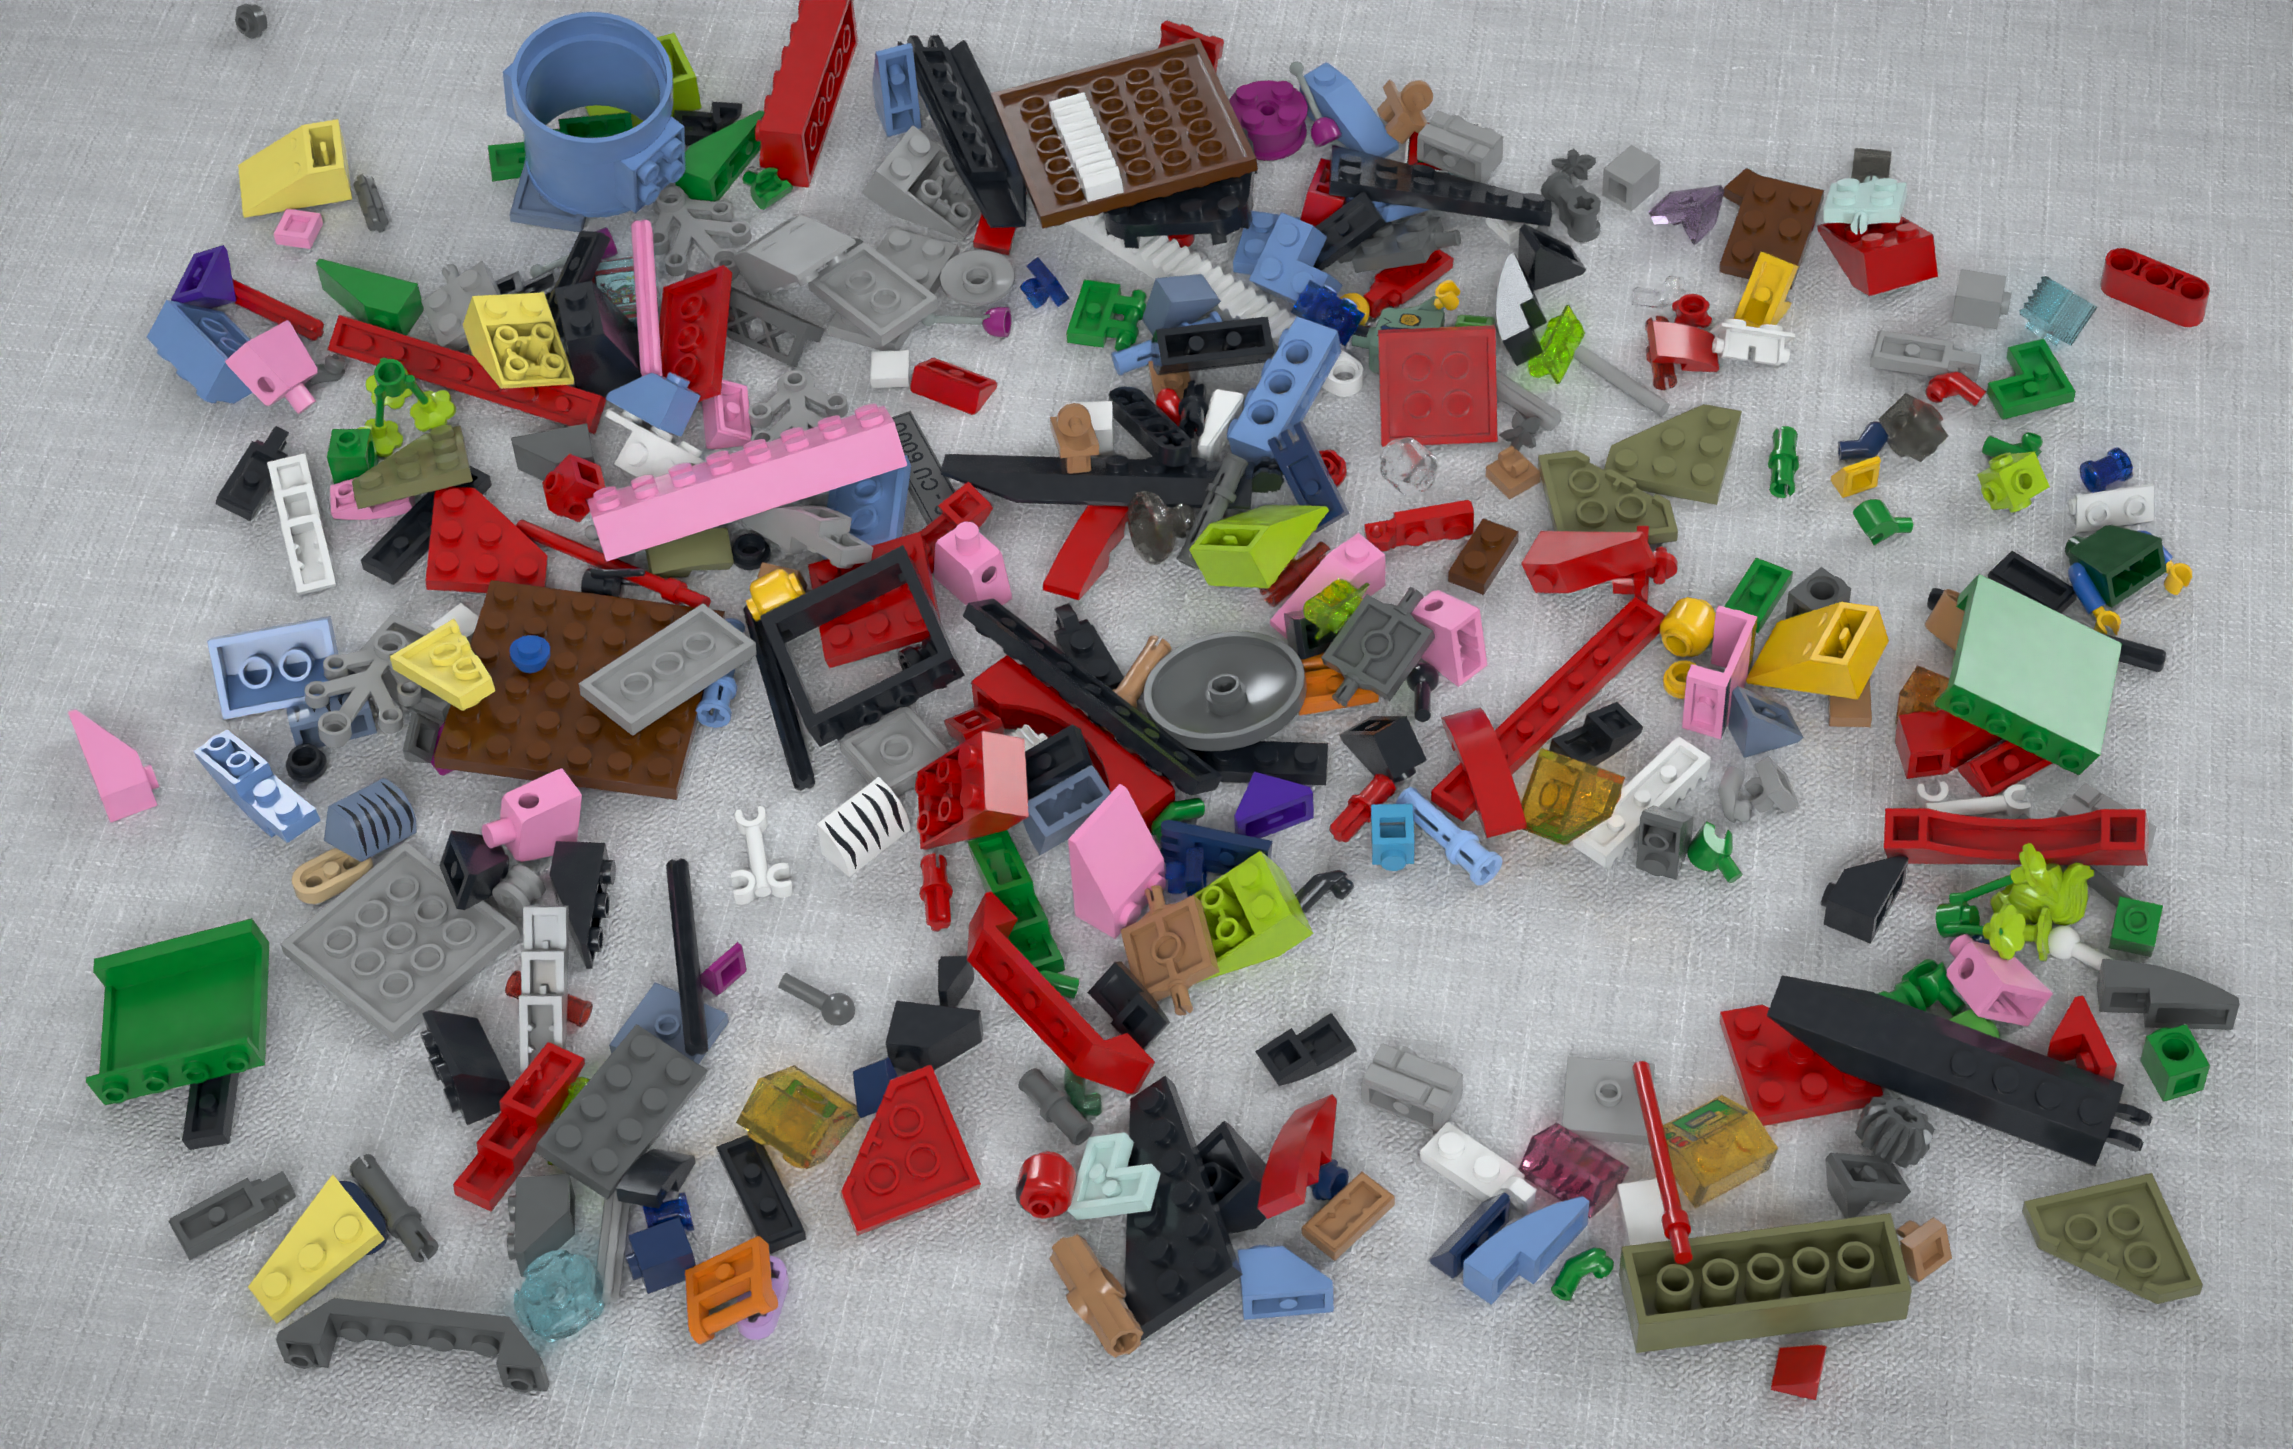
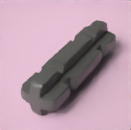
[353,174,389,233]

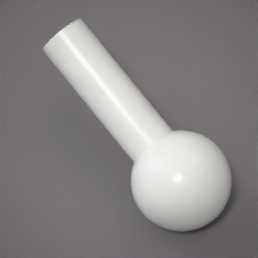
[2048,926,2115,971]

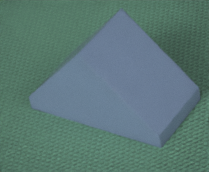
[1142,274,1221,335]
[1728,686,1804,758]

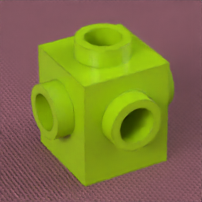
[1977,452,2050,513]

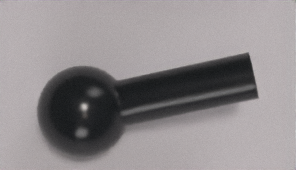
[1406,663,1439,722]

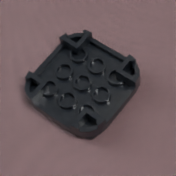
[1103,128,1258,249]

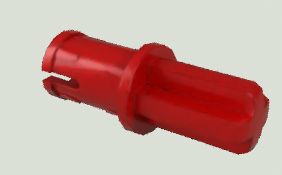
[1329,774,1396,843]
[919,853,953,932]

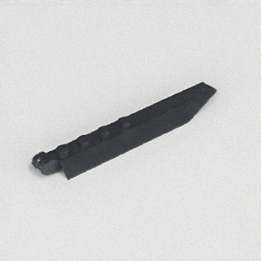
[897,35,1026,228]
[941,454,1284,510]
[1767,975,2153,1166]

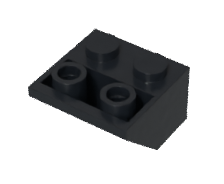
[420,1010,510,1125]

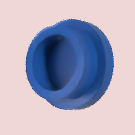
[509,635,551,673]

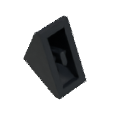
[1518,224,1587,291]
[1284,604,1348,659]

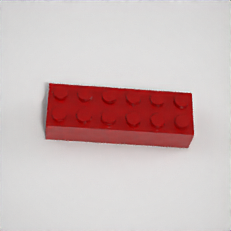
[755,0,858,188]

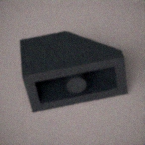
[1339,716,1427,782]
[439,830,509,910]
[1821,855,1909,944]
[886,1000,984,1072]

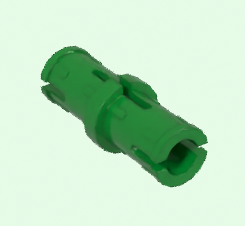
[1768,426,1799,498]

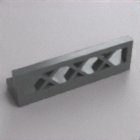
[683,270,825,367]

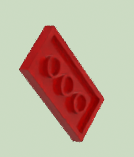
[659,265,732,402]

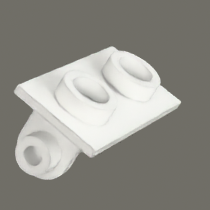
[1710,319,1795,366]
[2068,483,2154,533]

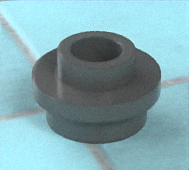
[235,4,267,39]

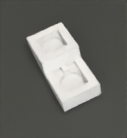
[1617,1179,1670,1246]

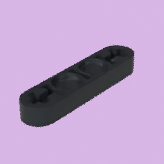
[1108,386,1192,467]

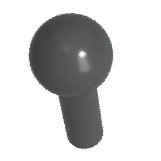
[778,973,855,1026]

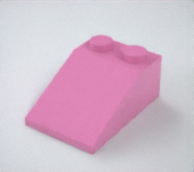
[1068,784,1166,939]

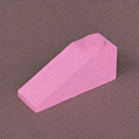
[1270,533,1385,639]
[68,709,159,823]

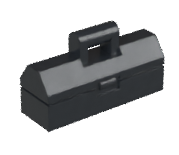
[1151,316,1274,375]

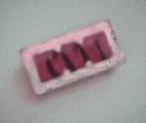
[1518,1123,1630,1218]

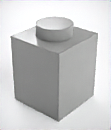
[1602,145,1660,211]
[1952,269,2011,329]

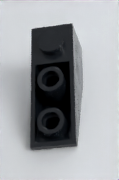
[549,841,616,969]

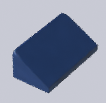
[1429,1192,1510,1279]

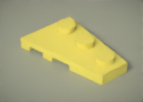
[389,619,495,711]
[248,1174,385,1324]

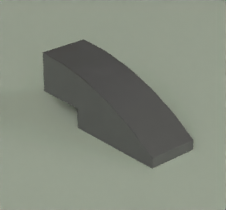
[2097,959,2240,1030]

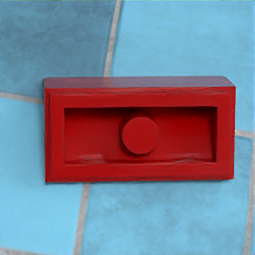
[910,357,998,415]
[1957,740,2052,797]

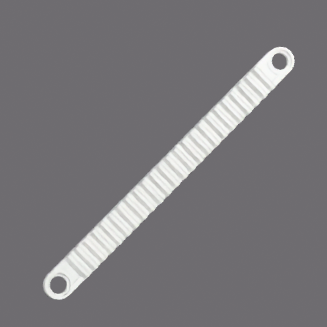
[1026,189,1363,397]

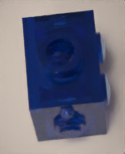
[1290,280,1365,346]

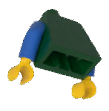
[2065,525,2192,636]

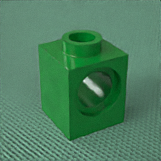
[327,429,379,484]
[2108,896,2163,957]
[2140,1024,2210,1102]

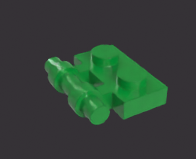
[1066,279,1146,351]

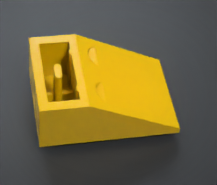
[1746,602,1889,699]

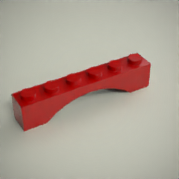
[971,655,1175,833]
[1884,808,2149,866]

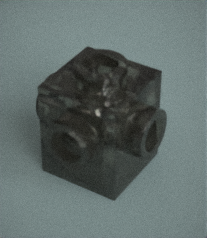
[1878,393,1949,462]

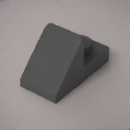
[1825,1153,1911,1219]

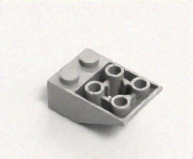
[862,125,981,240]
[731,214,856,295]

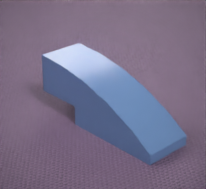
[1463,1196,1589,1305]

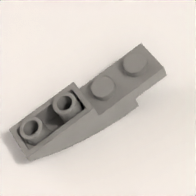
[742,505,873,568]

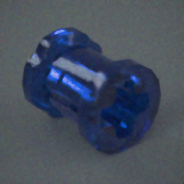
[2080,447,2133,493]
[643,1192,694,1232]

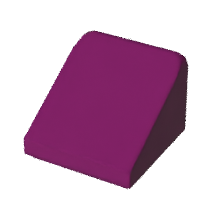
[701,942,747,996]

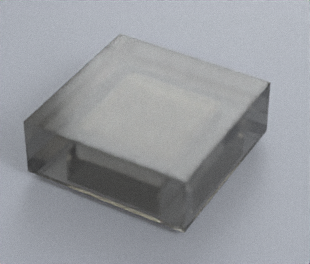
[1851,148,1892,183]

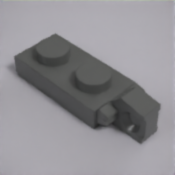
[168,1171,296,1261]

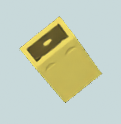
[238,119,352,218]
[463,293,575,389]

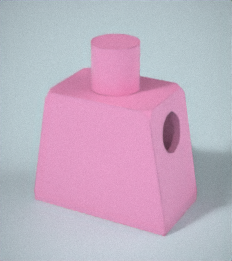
[224,320,317,414]
[934,522,1012,606]
[1411,590,1487,687]
[482,768,582,862]
[1946,934,2053,1027]

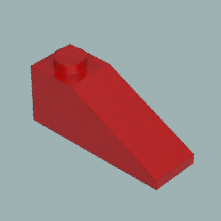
[1300,158,1346,227]
[1521,531,1657,593]

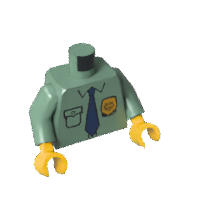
[1351,280,1460,374]

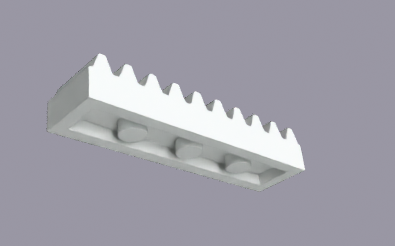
[1049,92,1124,202]
[1573,736,1711,871]

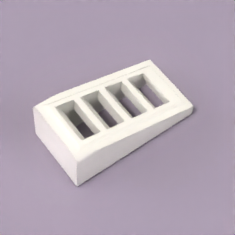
[1198,389,1244,461]

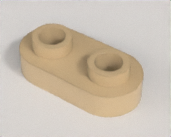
[292,847,373,904]

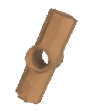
[1049,1234,1144,1358]

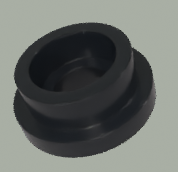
[731,533,770,570]
[286,744,327,782]

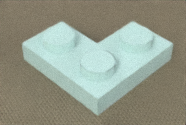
[1067,1132,1160,1220]

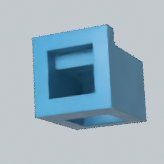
[1371,804,1415,871]

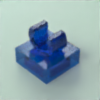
[1019,257,1070,309]
[1165,847,1208,897]

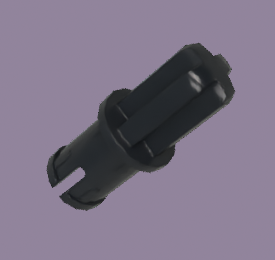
[1178,380,1209,439]

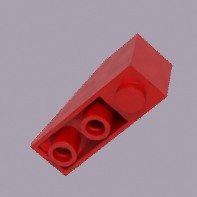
[1895,709,2002,779]

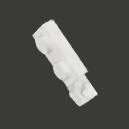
[1420,1122,1537,1216]

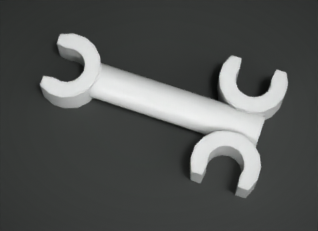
[1915,781,2031,819]
[730,806,793,905]

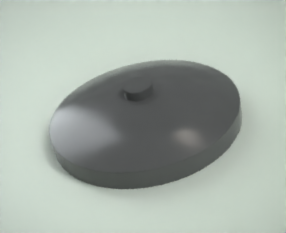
[1144,631,1307,751]

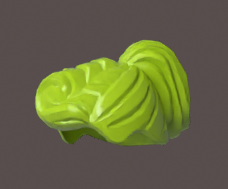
[1990,863,2094,926]

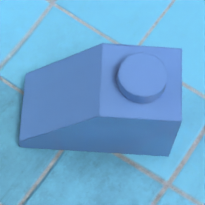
[606,372,701,437]
[1238,1245,1334,1320]

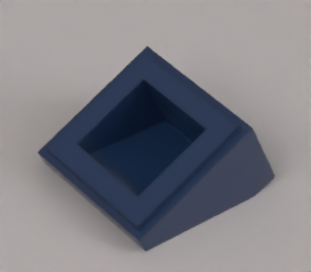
[853,1057,898,1118]

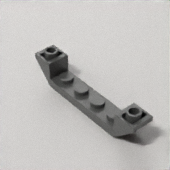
[276,1298,549,1393]

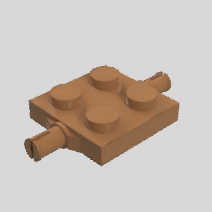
[1120,885,1220,1016]

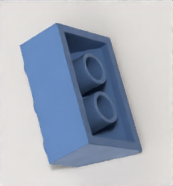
[146,300,253,404]
[207,616,341,720]

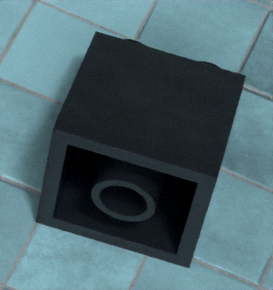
[554,281,642,398]

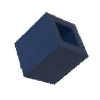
[625,1217,696,1294]

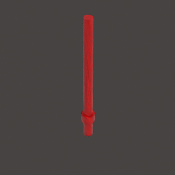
[516,519,711,608]
[1632,1061,1693,1264]

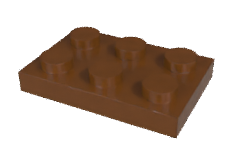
[1719,174,1824,290]

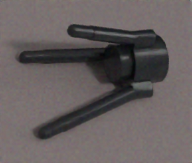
[581,567,683,597]

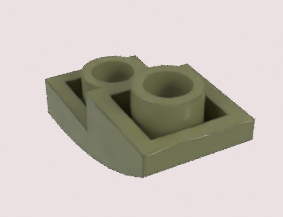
[645,528,734,578]

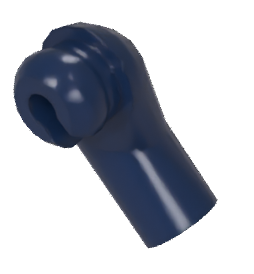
[1838,421,1889,460]

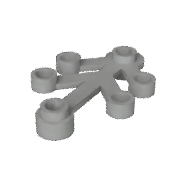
[653,185,751,281]
[748,370,848,442]
[304,630,421,748]

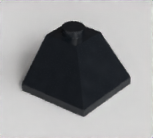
[1197,1121,1267,1234]

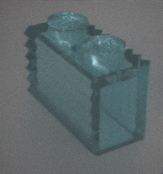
[2019,276,2097,346]

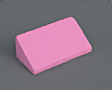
[702,379,752,449]

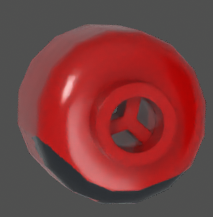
[1015,1151,1076,1219]

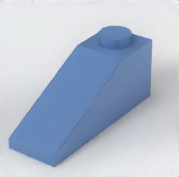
[872,43,922,137]
[1299,62,1399,158]

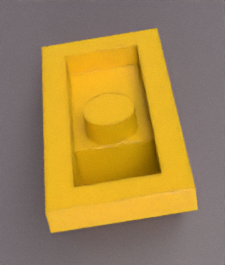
[1733,252,1799,328]

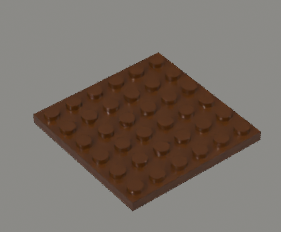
[991,37,1258,229]
[434,580,725,800]

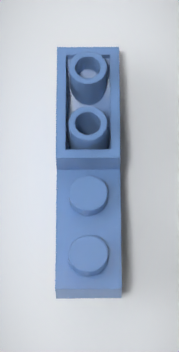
[194,730,321,843]

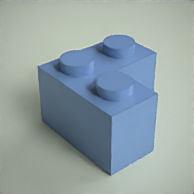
[1249,212,1342,318]

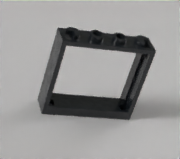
[759,545,965,747]

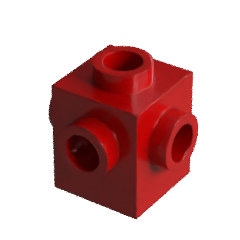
[542,453,606,523]

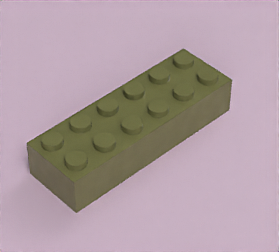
[1619,1213,1912,1353]

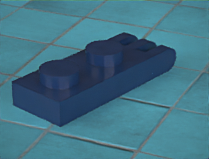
[1268,421,1350,533]
[1160,820,1272,875]

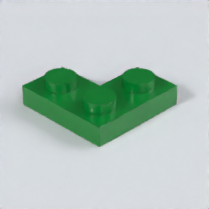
[1986,338,2076,420]

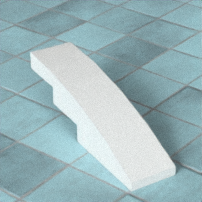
[267,453,337,596]

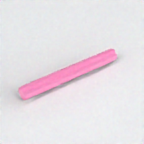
[631,219,662,377]

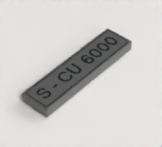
[892,411,956,525]

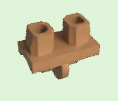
[1377,79,1433,144]
[1050,403,1099,474]

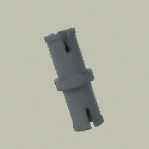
[1018,1068,1094,1145]

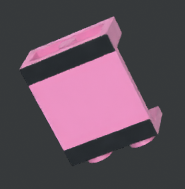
[1682,605,1757,739]

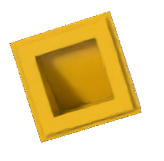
[1831,456,1881,498]

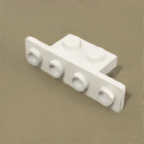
[605,409,706,478]

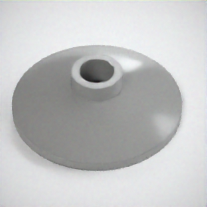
[940,250,1015,306]

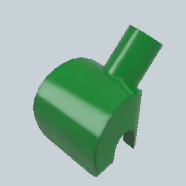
[742,168,793,210]
[1853,499,1913,546]
[1687,821,1742,883]
[1901,959,1966,1016]

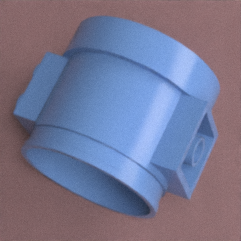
[503,12,686,218]

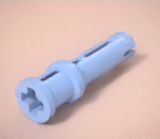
[1396,787,1502,886]

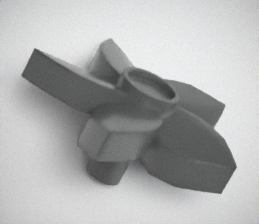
[1551,148,1596,180]
[1499,412,1541,451]

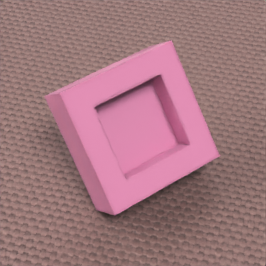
[273,208,323,249]

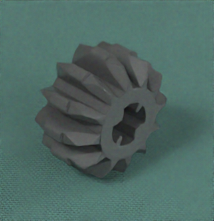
[1855,1094,1935,1168]

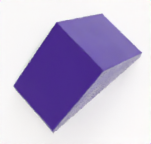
[171,245,236,309]
[1234,772,1314,839]

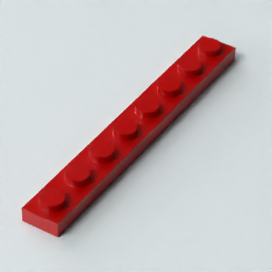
[327,315,606,434]
[1431,597,1666,822]

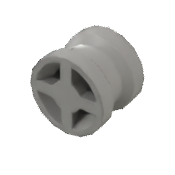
[492,864,546,917]

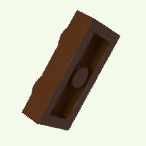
[1448,518,1519,595]

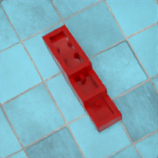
[1042,505,1139,600]
[453,1042,585,1212]
[1257,1094,1337,1219]

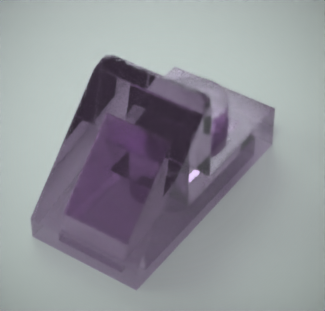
[1648,185,1724,245]

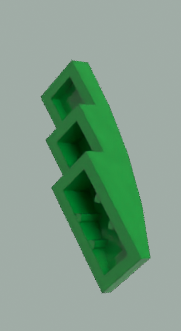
[488,112,633,182]
[967,830,1065,973]

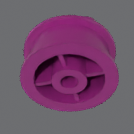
[1229,80,1308,161]

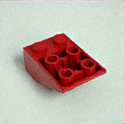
[1817,215,1938,296]
[915,731,1029,850]

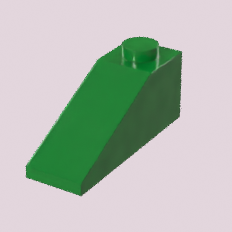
[675,110,764,202]
[316,258,424,336]

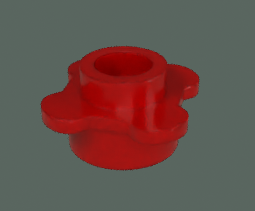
[1672,294,1712,328]

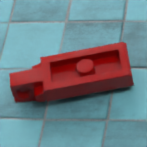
[1363,249,1453,319]
[1364,500,1474,551]

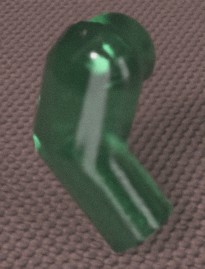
[1064,1065,1102,1119]

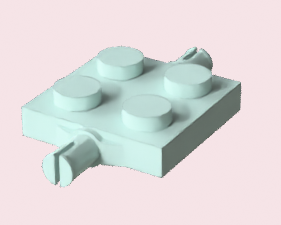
[1823,176,1907,234]

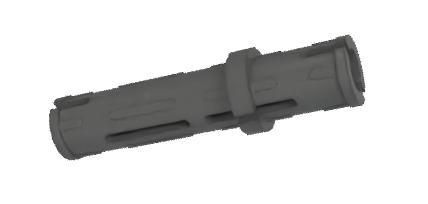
[1177,452,1249,570]
[349,1154,439,1262]

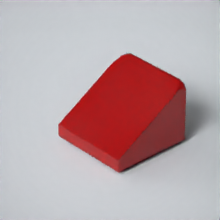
[1770,1345,1827,1400]

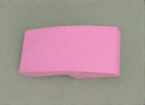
[330,477,415,520]

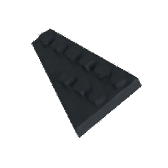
[1329,145,1552,227]
[1124,1076,1243,1342]

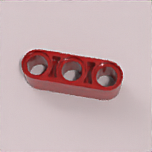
[2100,248,2210,327]

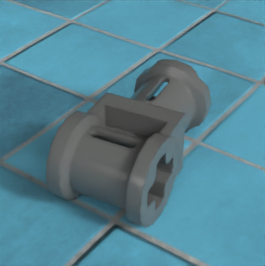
[1541,171,1601,242]

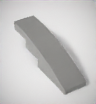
[519,906,569,1076]

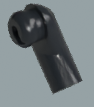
[1295,870,1354,913]

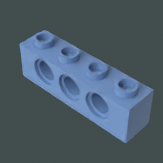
[1227,316,1341,463]

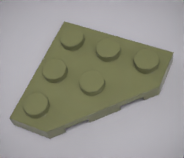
[1604,404,1742,505]
[352,425,473,509]
[1538,450,1678,545]
[2022,1173,2203,1304]

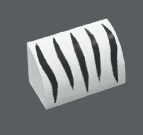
[817,777,911,877]

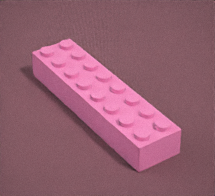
[587,404,908,562]

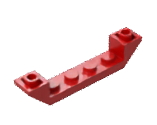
[967,891,1155,1095]

